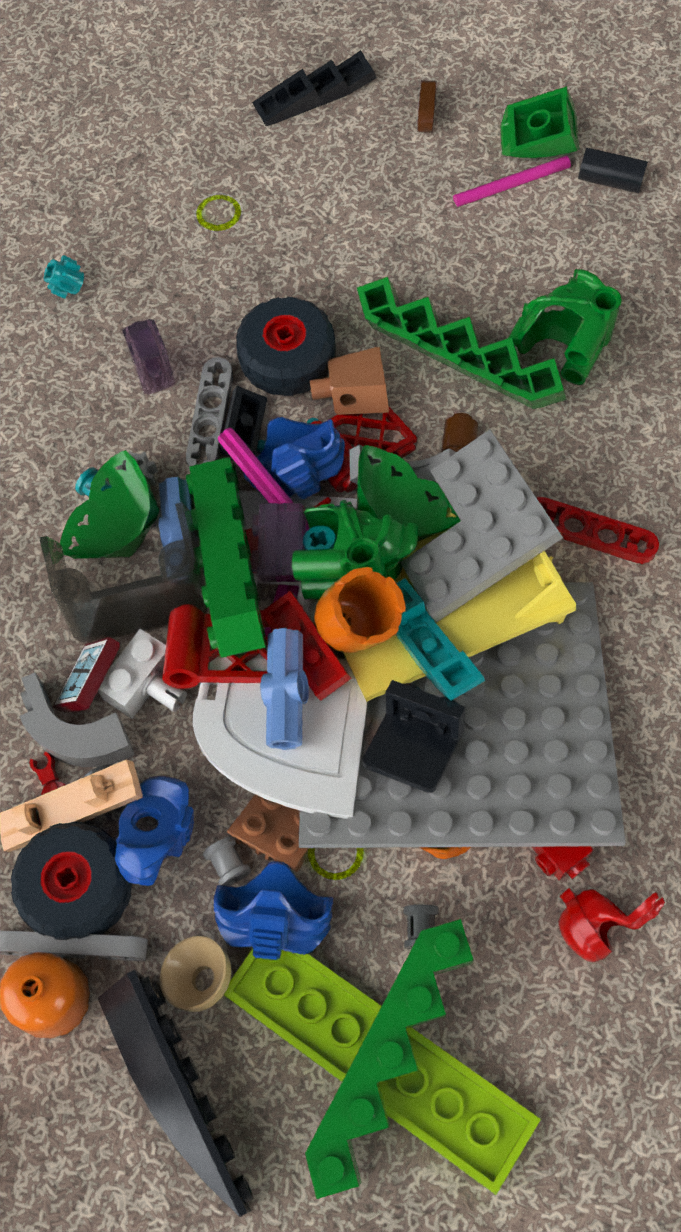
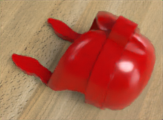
[558,888,665,962]

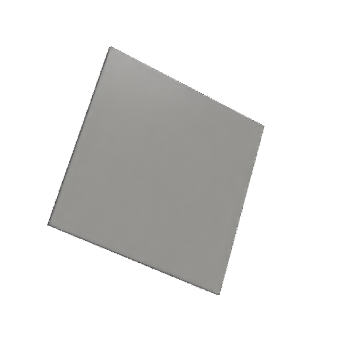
[299,582,626,848]

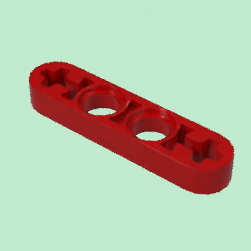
[536,497,659,564]

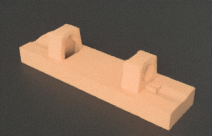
[0,759,143,852]

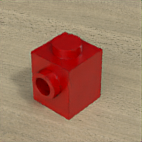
[532,846,593,881]

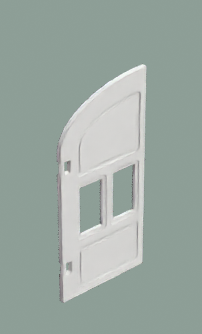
[193,491,368,819]

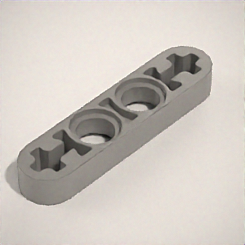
[186,357,233,470]
[0,931,148,961]

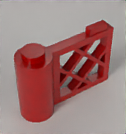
[310,407,417,493]
[162,604,273,689]

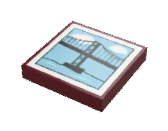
[52,637,120,713]

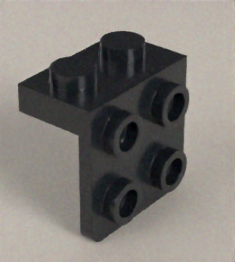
[363,680,465,793]

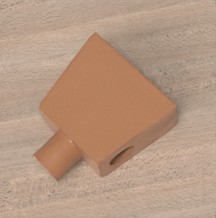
[310,347,389,415]

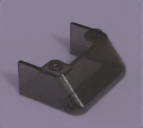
[39,502,210,644]

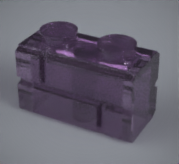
[122,319,175,395]
[251,503,306,582]

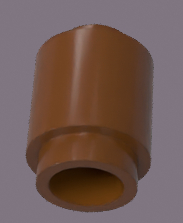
[441,413,478,452]

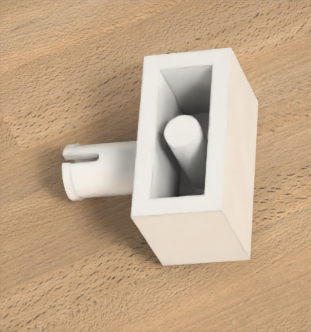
[98,629,187,719]

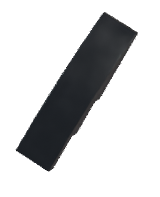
[252,50,377,126]

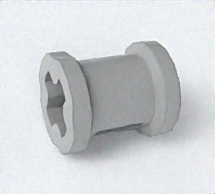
[203,836,251,886]

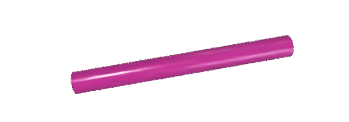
[453,155,571,207]

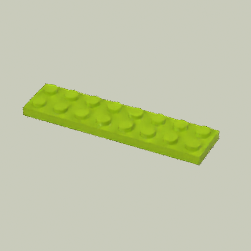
[224,949,541,1195]

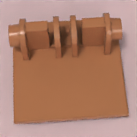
[227,794,309,872]

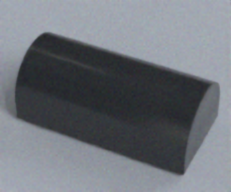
[578,148,648,194]
[220,386,267,458]

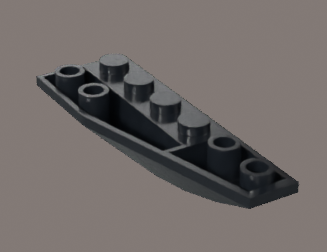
[97,970,254,1217]

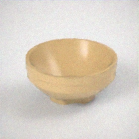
[160,936,231,1012]

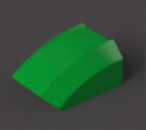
[500,86,580,158]

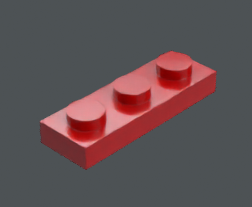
[260,591,352,701]

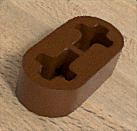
[417,80,437,133]

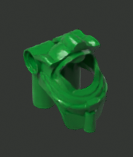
[508,269,622,385]
[292,500,418,600]

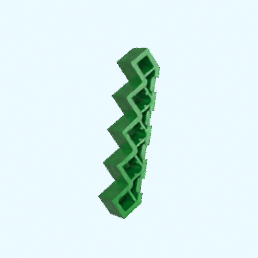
[357,277,567,409]
[186,457,267,658]
[305,919,474,1199]

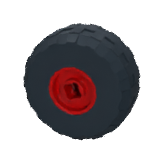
[236,297,336,396]
[11,822,132,941]

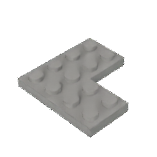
[400,429,563,622]

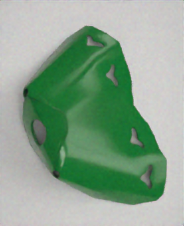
[357,445,461,542]
[59,450,160,559]

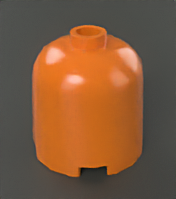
[314,567,406,653]
[0,952,90,1039]

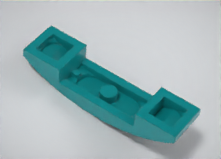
[396,579,485,701]

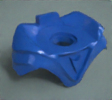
[243,417,345,499]
[115,776,194,886]
[213,861,334,960]

